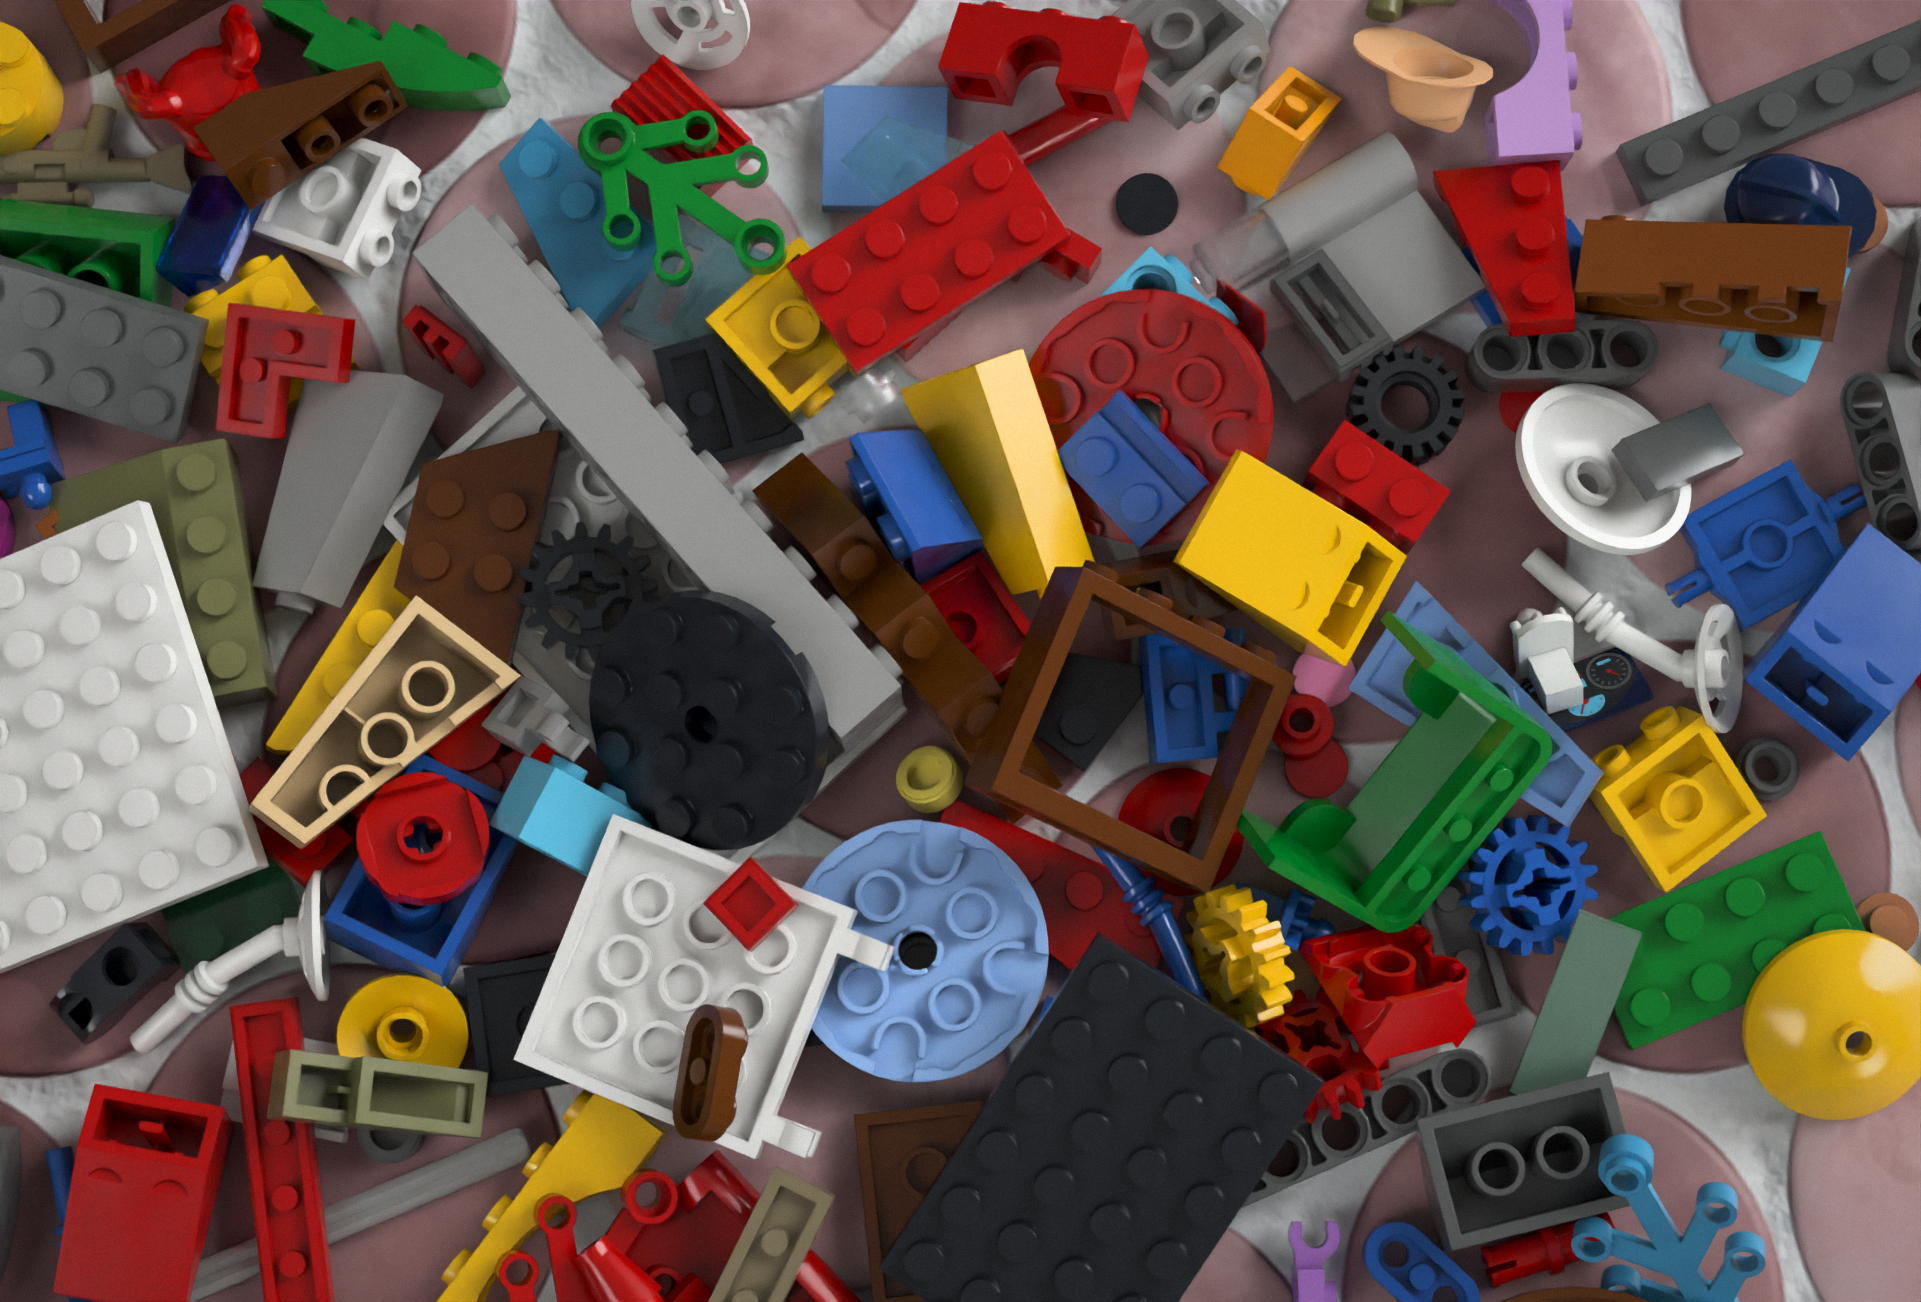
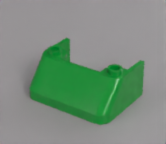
[1236,610,1552,933]

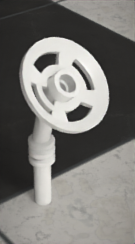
[631,0,750,70]
[1521,547,1744,733]
[130,870,330,1054]

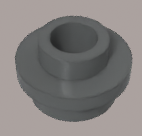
[1734,737,1800,801]

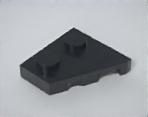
[652,333,805,464]

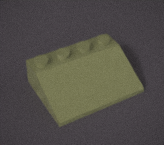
[49,438,278,709]

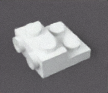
[247,138,422,281]

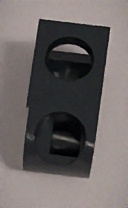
[49,922,185,1045]

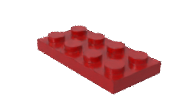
[787,130,1071,376]

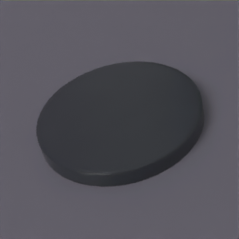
[1116,173,1178,235]

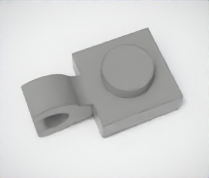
[481,675,590,762]

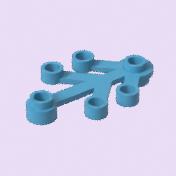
[1571,1134,1766,1302]

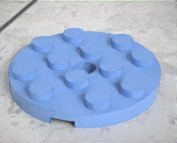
[802,820,1049,1083]

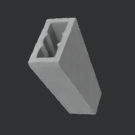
[252,370,444,615]

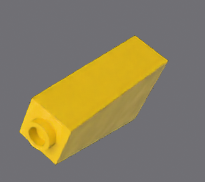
[900,348,1095,600]

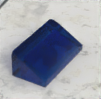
[156,175,266,297]

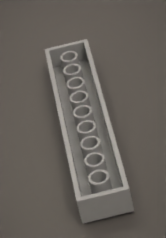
[412,203,904,756]

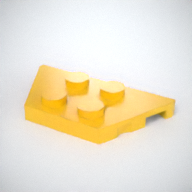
[266,540,411,755]

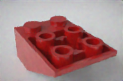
[53,1084,235,1302]

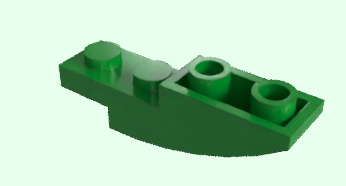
[261,0,511,111]

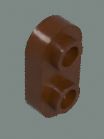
[673,1004,748,1142]

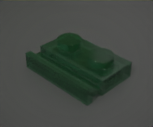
[161,854,301,976]

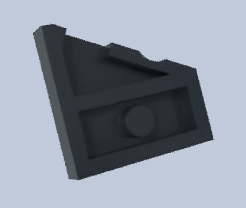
[999,652,1144,773]

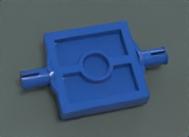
[1665,459,1867,632]

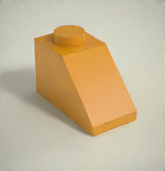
[1216,66,1342,201]

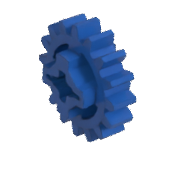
[1457,815,1599,957]

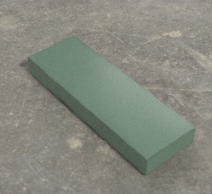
[1509,908,1642,1095]

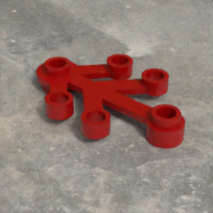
[495,1168,682,1302]

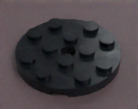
[589,590,829,850]

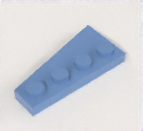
[1348,580,1604,828]

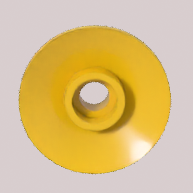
[336,973,468,1068]

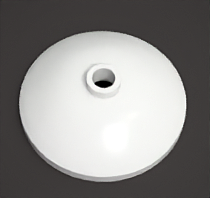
[1515,383,1691,555]

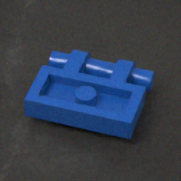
[1139,627,1249,763]

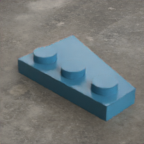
[499,118,657,329]

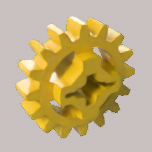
[1184,884,1294,1028]

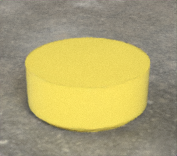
[896,746,963,813]

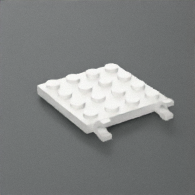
[513,814,896,1159]

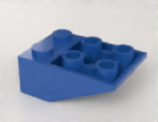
[845,429,983,585]
[1742,522,1921,762]

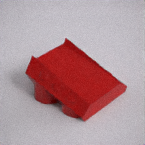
[1299,923,1476,1069]

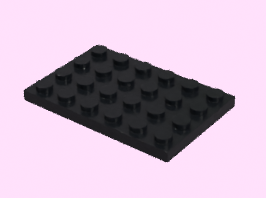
[879,931,1325,1302]

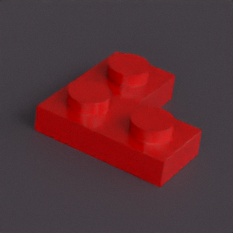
[216,303,356,438]

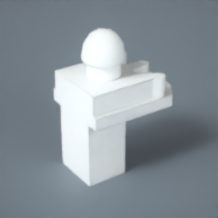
[1509,607,1583,715]

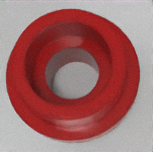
[1272,693,1334,757]

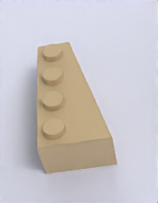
[249,595,521,850]

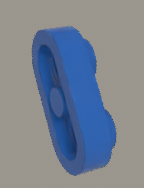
[1362,1221,1480,1302]

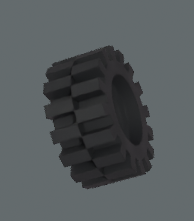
[1346,346,1465,466]

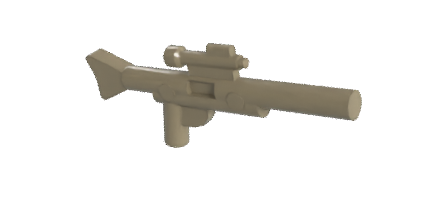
[0,104,196,208]

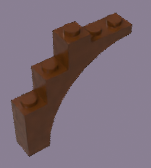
[752,452,1063,824]

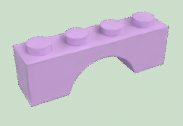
[1485,0,1583,171]

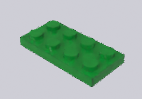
[1606,831,1865,1050]

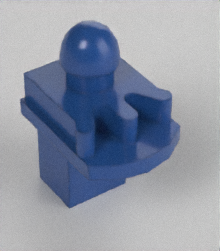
[0,399,65,510]
[1235,882,1337,953]

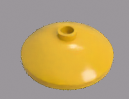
[1742,929,1921,1120]

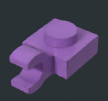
[1288,1221,1340,1302]

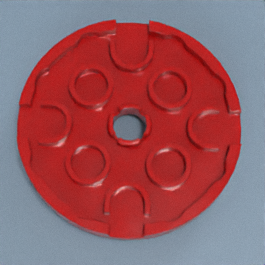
[1028,289,1273,546]

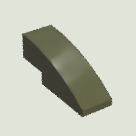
[267,1049,488,1139]

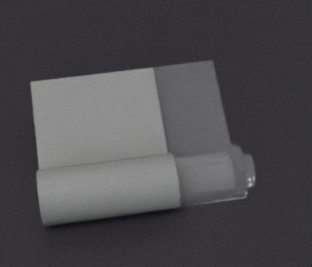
[1189,131,1486,406]

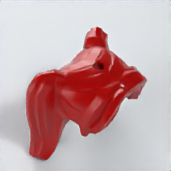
[114,4,263,162]

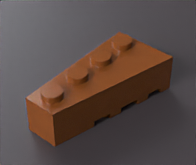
[1574,215,1852,343]

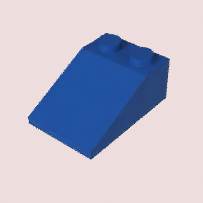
[323,755,519,988]

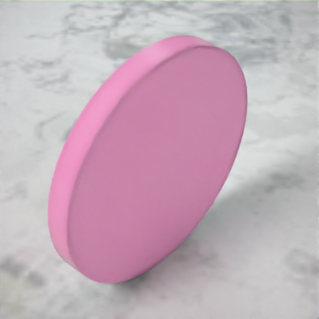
[1292,653,1356,708]

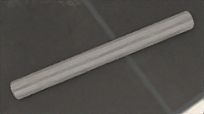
[189,1128,532,1302]

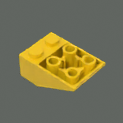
[1173,449,1407,667]

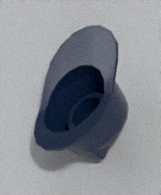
[1724,154,1877,258]

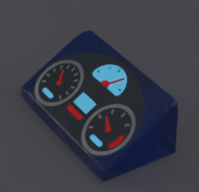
[1519,647,1655,735]

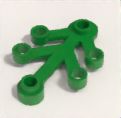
[578,110,787,287]

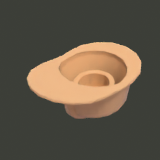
[1353,26,1493,133]

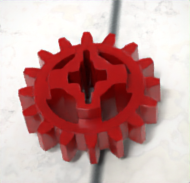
[1254,986,1390,1123]

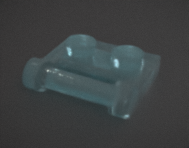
[618,214,770,347]

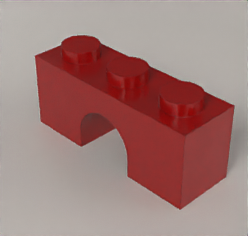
[938,1,1149,122]

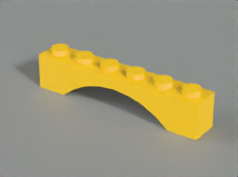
[424,1089,669,1302]

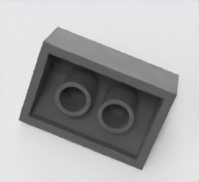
[1415,1072,1630,1251]

